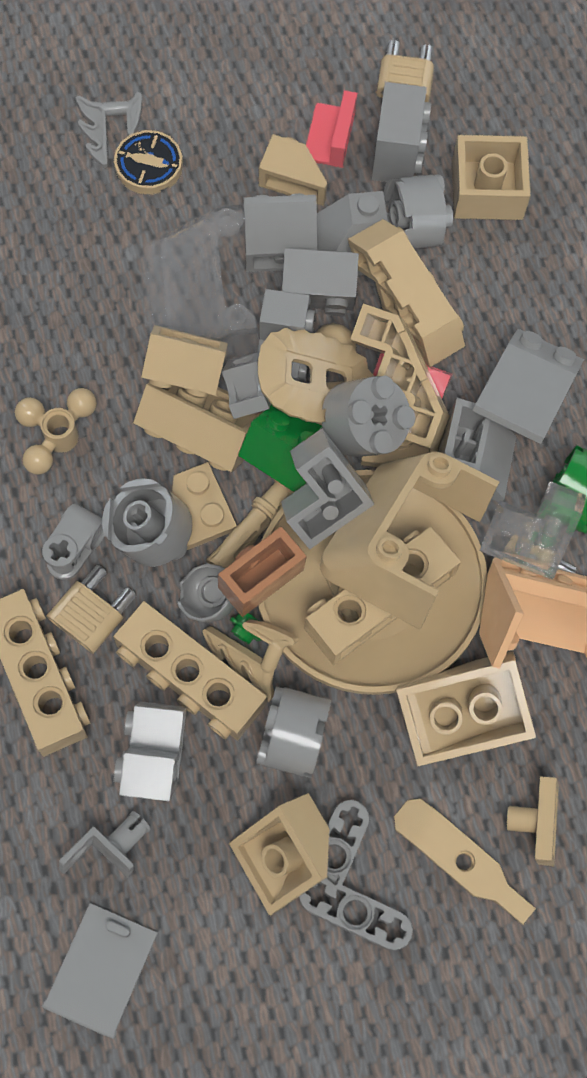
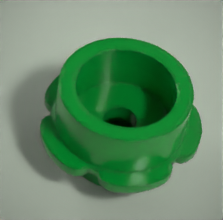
[230,613,261,645]

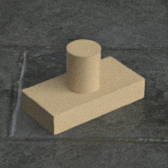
[507,777,559,866]

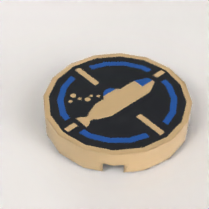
[114,130,183,194]

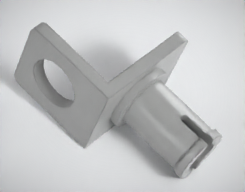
[59,811,151,878]

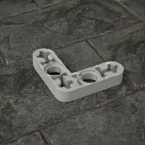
[299,800,413,951]

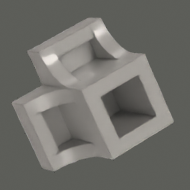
[222,352,271,419]

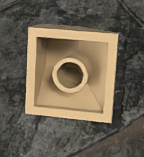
[229,793,330,916]

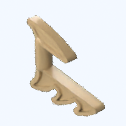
[203,620,299,702]

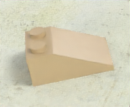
[396,651,536,766]

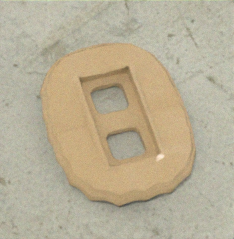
[258,328,374,425]

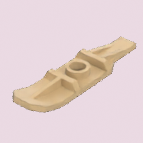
[394,799,536,925]

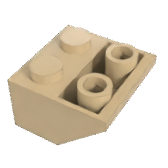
[141,325,228,397]

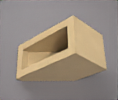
[259,135,327,206]

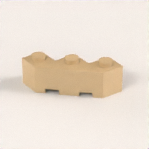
[348,219,465,367]
[350,304,449,451]

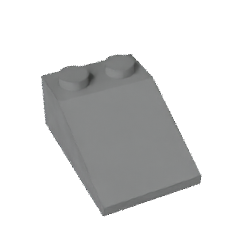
[472,329,584,444]

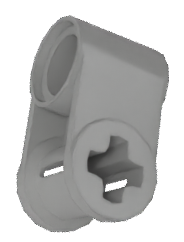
[42,503,105,580]

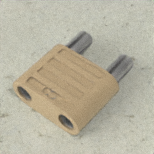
[376,40,434,102]

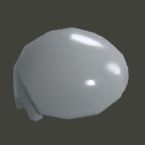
[177,563,234,623]

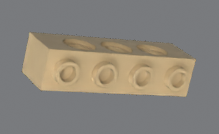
[304,526,461,666]
[0,589,91,757]
[113,601,267,741]

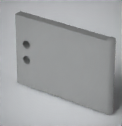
[42,903,158,1039]

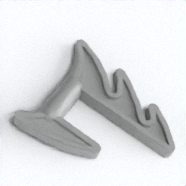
[76,92,142,168]

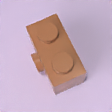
[218,526,307,617]

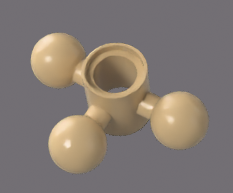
[15,388,97,475]

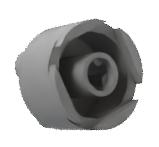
[384,174,453,249]
[322,375,415,457]
[102,478,192,567]
[256,687,331,778]

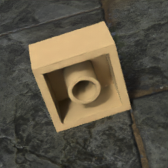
[452,135,530,220]

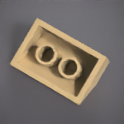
[133,383,265,472]

